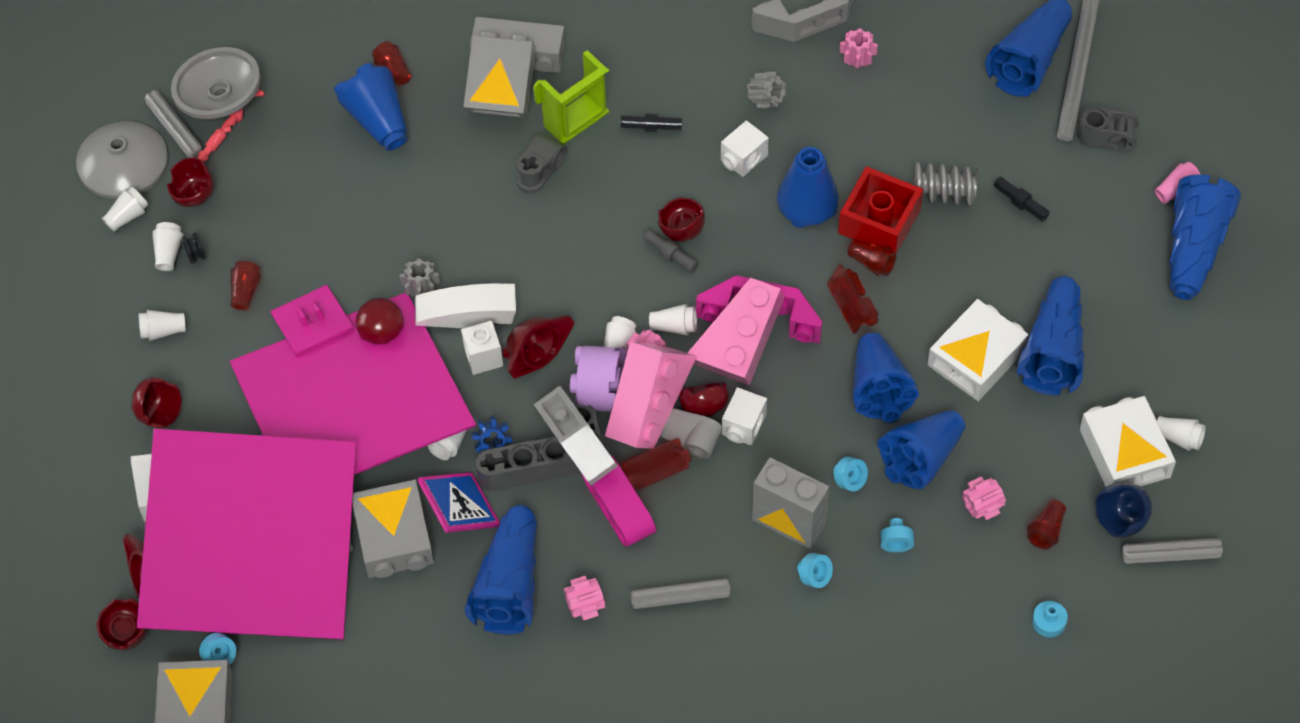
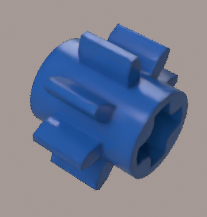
[471,415,513,453]

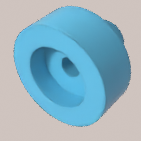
[833,457,868,492]
[880,518,914,552]
[797,553,833,588]
[1032,601,1068,638]
[199,633,236,665]

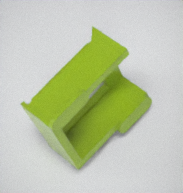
[533,50,609,145]

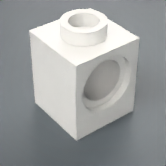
[721,120,769,177]
[461,320,503,375]
[722,387,767,446]

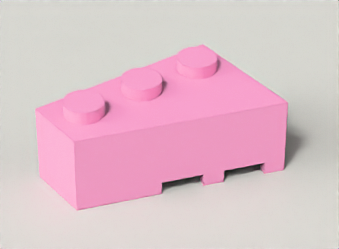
[688,278,785,386]
[605,342,697,449]

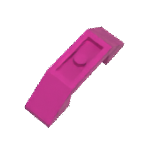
[696,275,822,344]

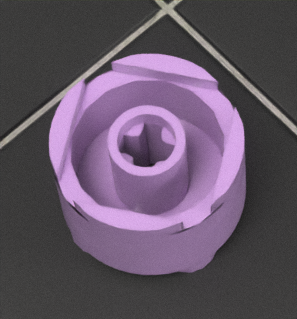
[570,346,627,412]

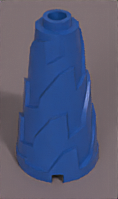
[985,0,1072,97]
[1170,174,1241,300]
[1017,276,1085,395]
[465,505,538,635]

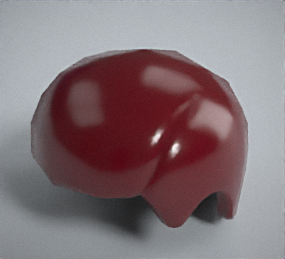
[167,157,215,207]
[658,197,705,242]
[355,297,404,345]
[131,377,182,428]
[678,383,729,417]
[96,598,148,650]

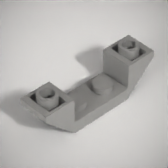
[751,0,855,42]
[533,386,618,485]

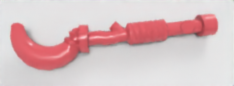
[197,89,265,161]

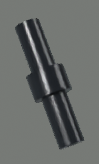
[621,114,682,132]
[994,177,1050,222]

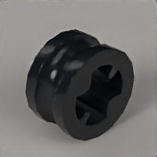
[181,233,206,264]

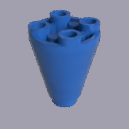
[334,63,408,151]
[777,147,839,228]
[853,333,919,423]
[877,410,965,489]

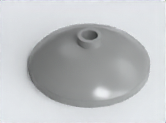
[171,47,261,119]
[76,121,168,199]

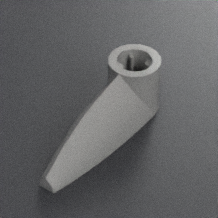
[660,408,722,459]

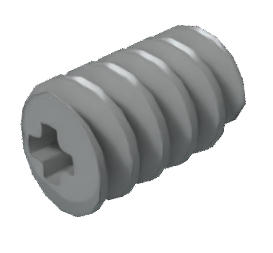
[914,162,978,206]

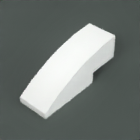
[415,283,516,328]

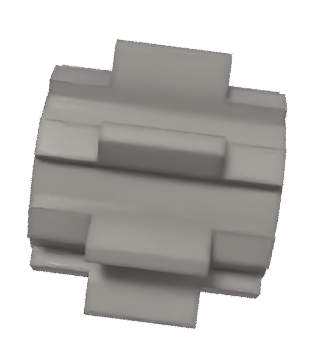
[746,72,787,109]
[400,258,440,297]

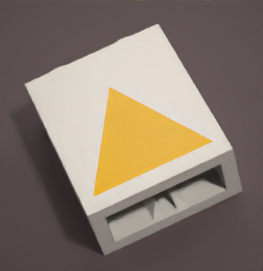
[927,299,1029,402]
[1079,396,1176,487]

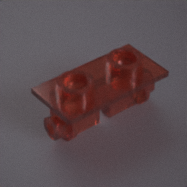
[827,264,879,334]
[619,438,691,491]

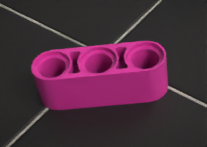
[581,455,656,547]

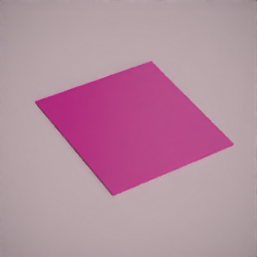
[230,293,476,475]
[137,429,356,640]

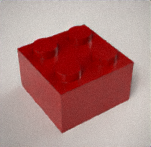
[838,166,923,257]

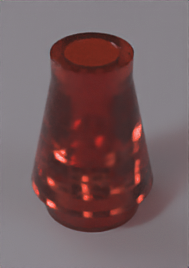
[372,41,412,86]
[847,239,897,276]
[230,261,262,311]
[1027,500,1067,550]

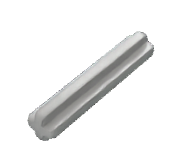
[145,90,203,158]
[1122,538,1223,564]
[630,578,731,609]

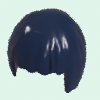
[1095,483,1152,537]

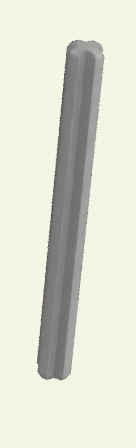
[1057,0,1099,142]

